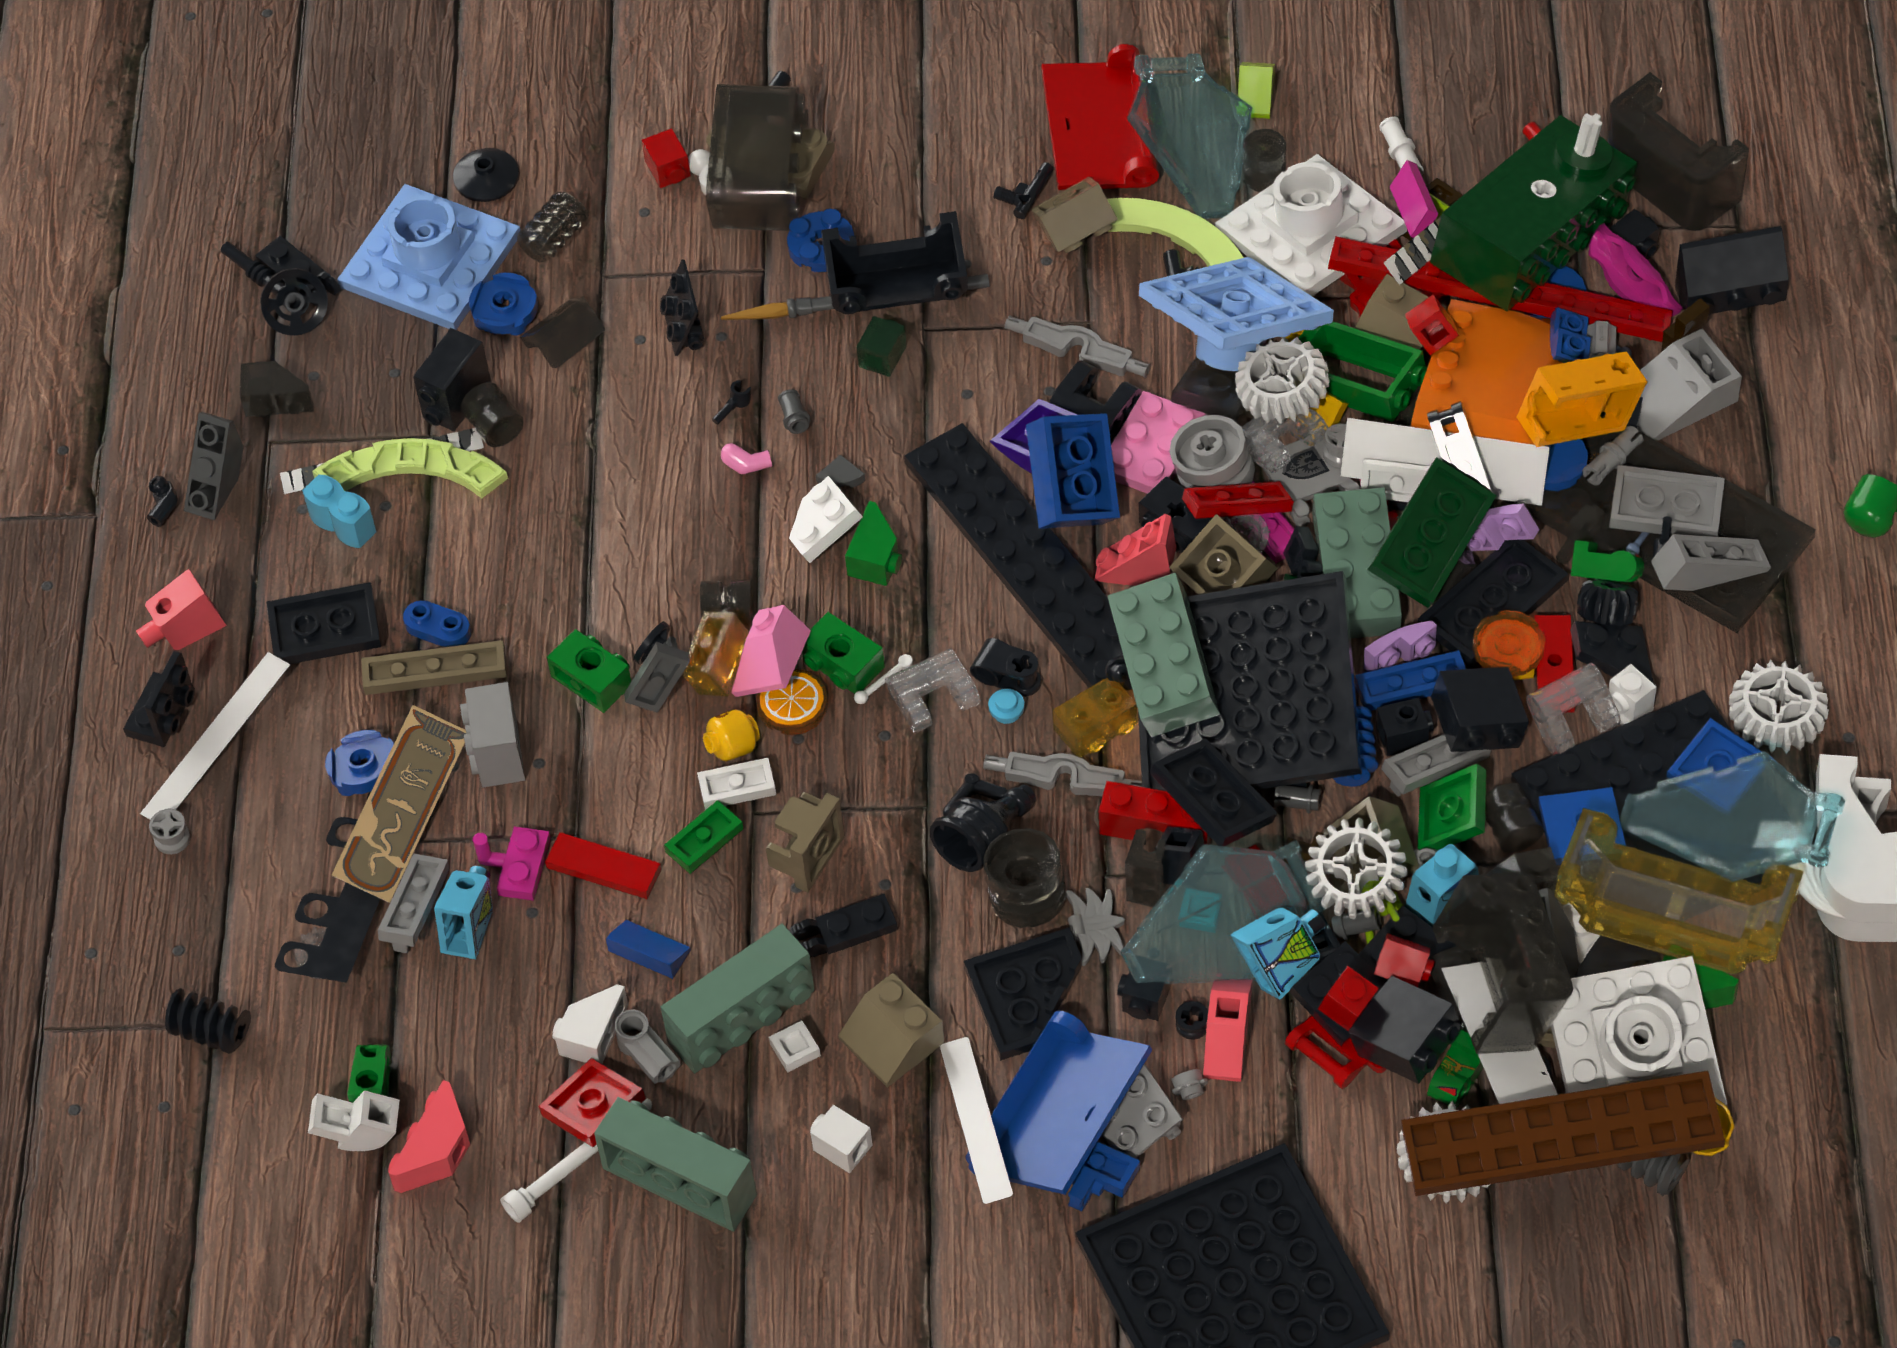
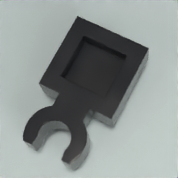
[1283,526,1322,578]

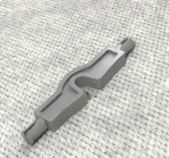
[1004,315,1151,378]
[983,752,1142,797]

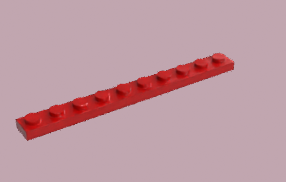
[1328,236,1673,342]

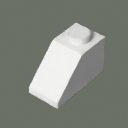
[552,984,628,1064]

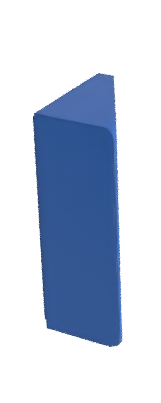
[606,920,691,979]

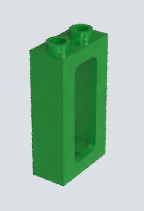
[1299,321,1427,422]

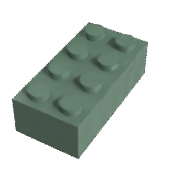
[1312,487,1402,639]
[1107,572,1220,737]
[660,923,815,1074]
[594,1097,757,1232]

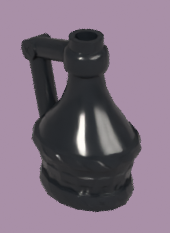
[930,774,1036,872]

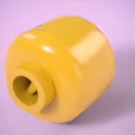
[703,709,759,762]

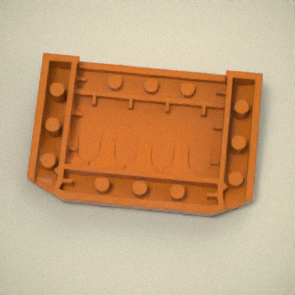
[1411,299,1564,445]

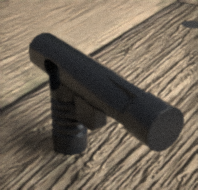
[993,162,1054,219]

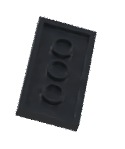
[1418,540,1568,667]

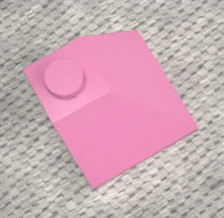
[731,605,811,697]

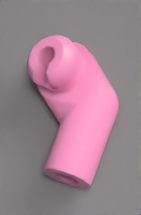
[721,443,772,474]

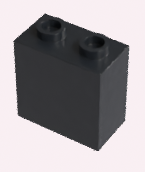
[413,328,491,432]
[1431,667,1529,752]
[1348,975,1462,1084]

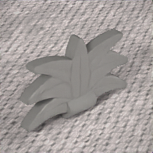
[1066,888,1125,966]

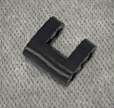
[1050,360,1142,440]

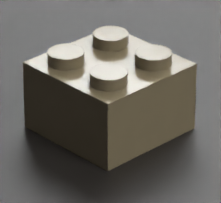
[1169,514,1278,594]

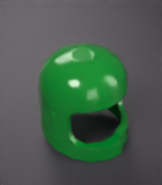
[1843,474,1897,538]

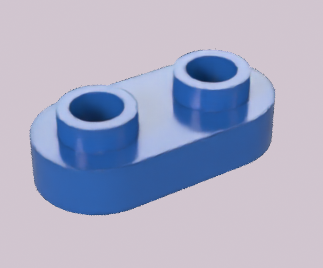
[403,601,471,647]

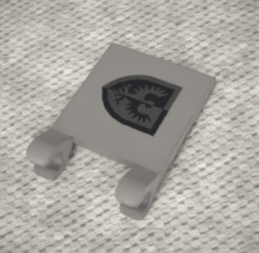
[1257,432,1360,527]

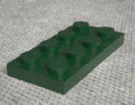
[1367,457,1497,608]

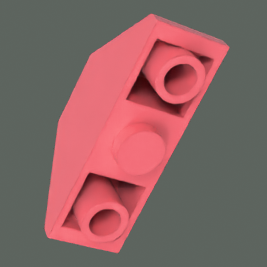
[1094,514,1176,586]
[1203,976,1253,1082]
[388,1080,470,1193]

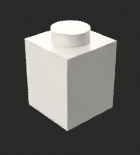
[810,1105,873,1173]

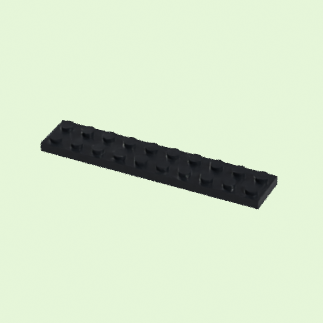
[904,423,1123,701]

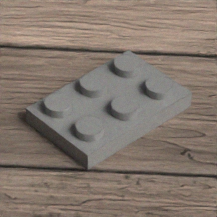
[1609,465,1725,537]

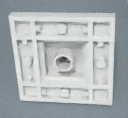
[1215,154,1407,296]
[1542,956,1727,1105]

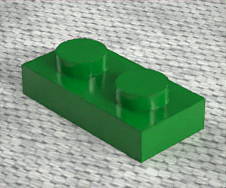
[664,800,744,874]

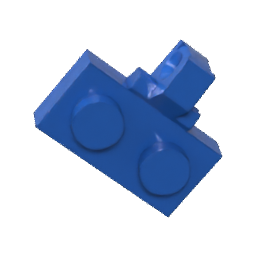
[1068,1142,1140,1212]

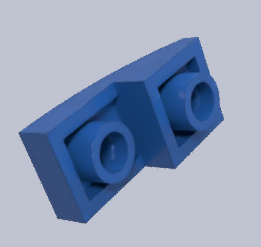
[1550,307,1591,363]

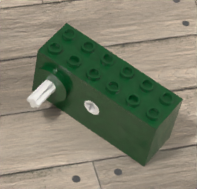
[1430,113,1638,311]

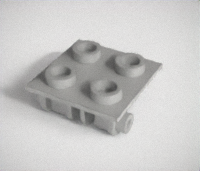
[1102,1063,1183,1159]

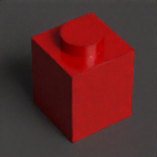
[641,128,691,189]
[1405,294,1459,355]
[1374,933,1435,987]
[1318,966,1379,1031]

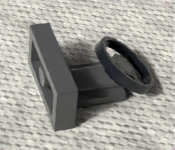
[624,621,690,713]

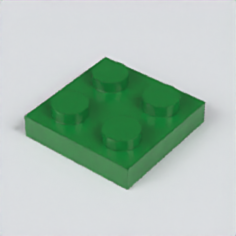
[1418,764,1486,851]

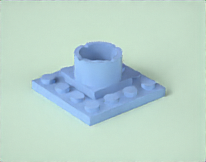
[337,184,521,330]
[1138,257,1334,371]

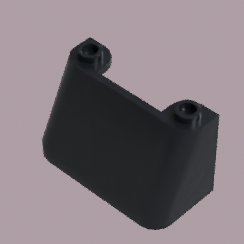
[821,211,968,315]

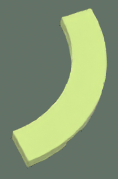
[1107,198,1244,267]
[312,438,508,499]

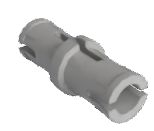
[1582,426,1643,485]

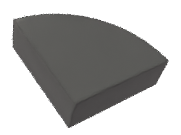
[816,455,865,488]

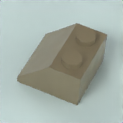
[1031,177,1118,253]
[1355,274,1447,353]
[1321,796,1419,893]
[838,973,945,1088]

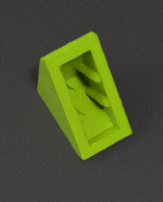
[1237,62,1275,119]

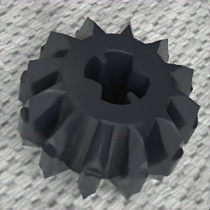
[1577,579,1639,627]

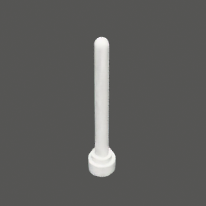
[500,1098,652,1223]

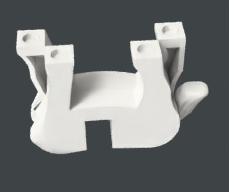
[1775,754,1897,942]

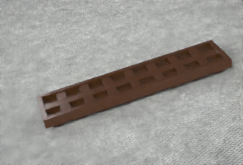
[1401,1071,1725,1196]

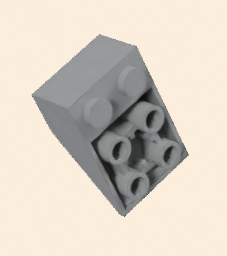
[1637,328,1742,444]

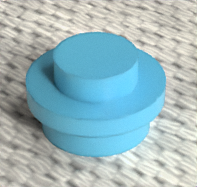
[988,689,1025,724]

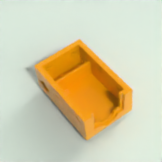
[1516,351,1647,447]

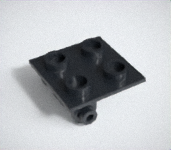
[660,259,704,356]

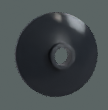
[453,148,519,202]

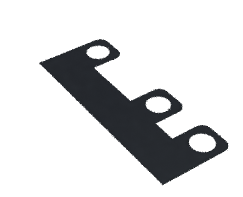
[275,817,380,983]

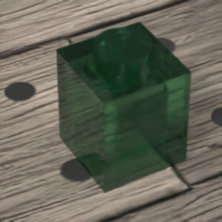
[856,316,907,377]

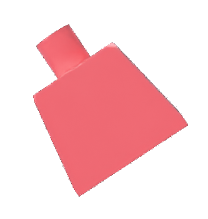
[136,569,227,650]

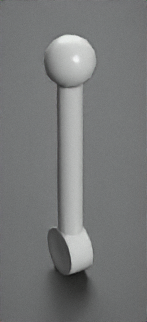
[854,654,913,704]

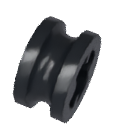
[1175,1001,1208,1040]

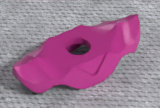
[1589,223,1684,317]

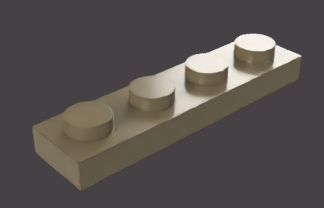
[361,640,507,695]

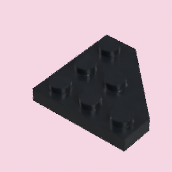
[964,927,1082,1061]

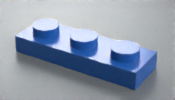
[1355,650,1466,711]

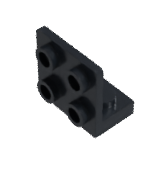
[123,651,195,747]

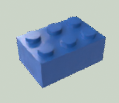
[1026,413,1120,529]

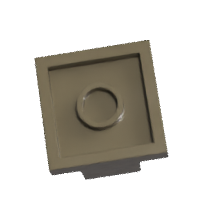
[766,792,845,893]

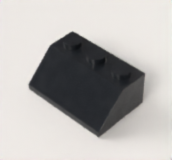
[1675,226,1789,316]

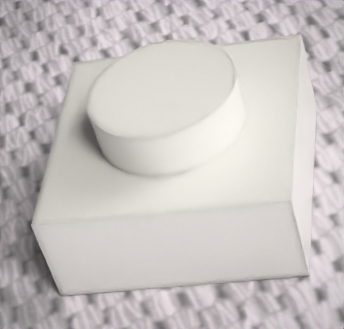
[769,1021,821,1073]

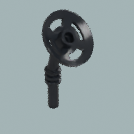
[221,242,328,336]

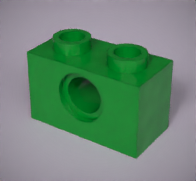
[802,612,885,694]
[547,629,631,713]

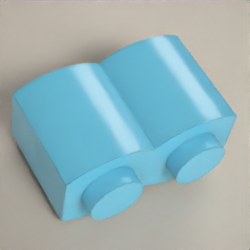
[302,474,376,548]

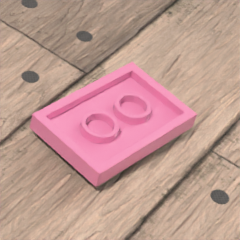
[1111,391,1206,494]

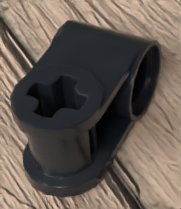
[970,638,1042,697]

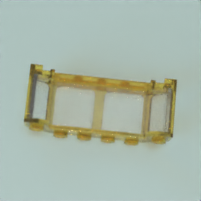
[1554,808,1804,974]

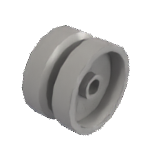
[1169,415,1255,489]

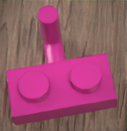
[473,826,551,901]

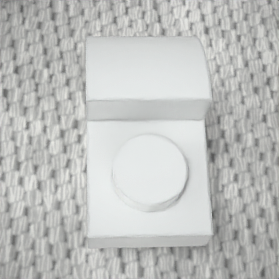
[308,1090,400,1151]

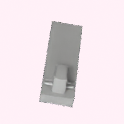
[1381,734,1491,797]
[378,853,449,953]

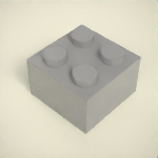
[460,682,525,788]

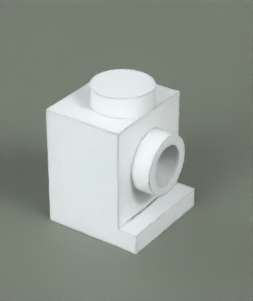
[1602,664,1656,726]

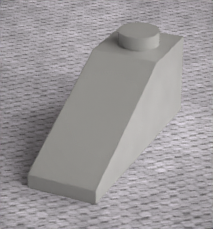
[1651,534,1771,591]

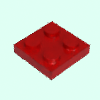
[538,1058,646,1147]

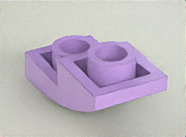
[1467,504,1539,551]
[1364,621,1437,672]

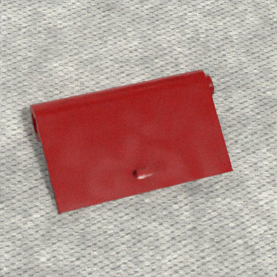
[1041,44,1159,190]

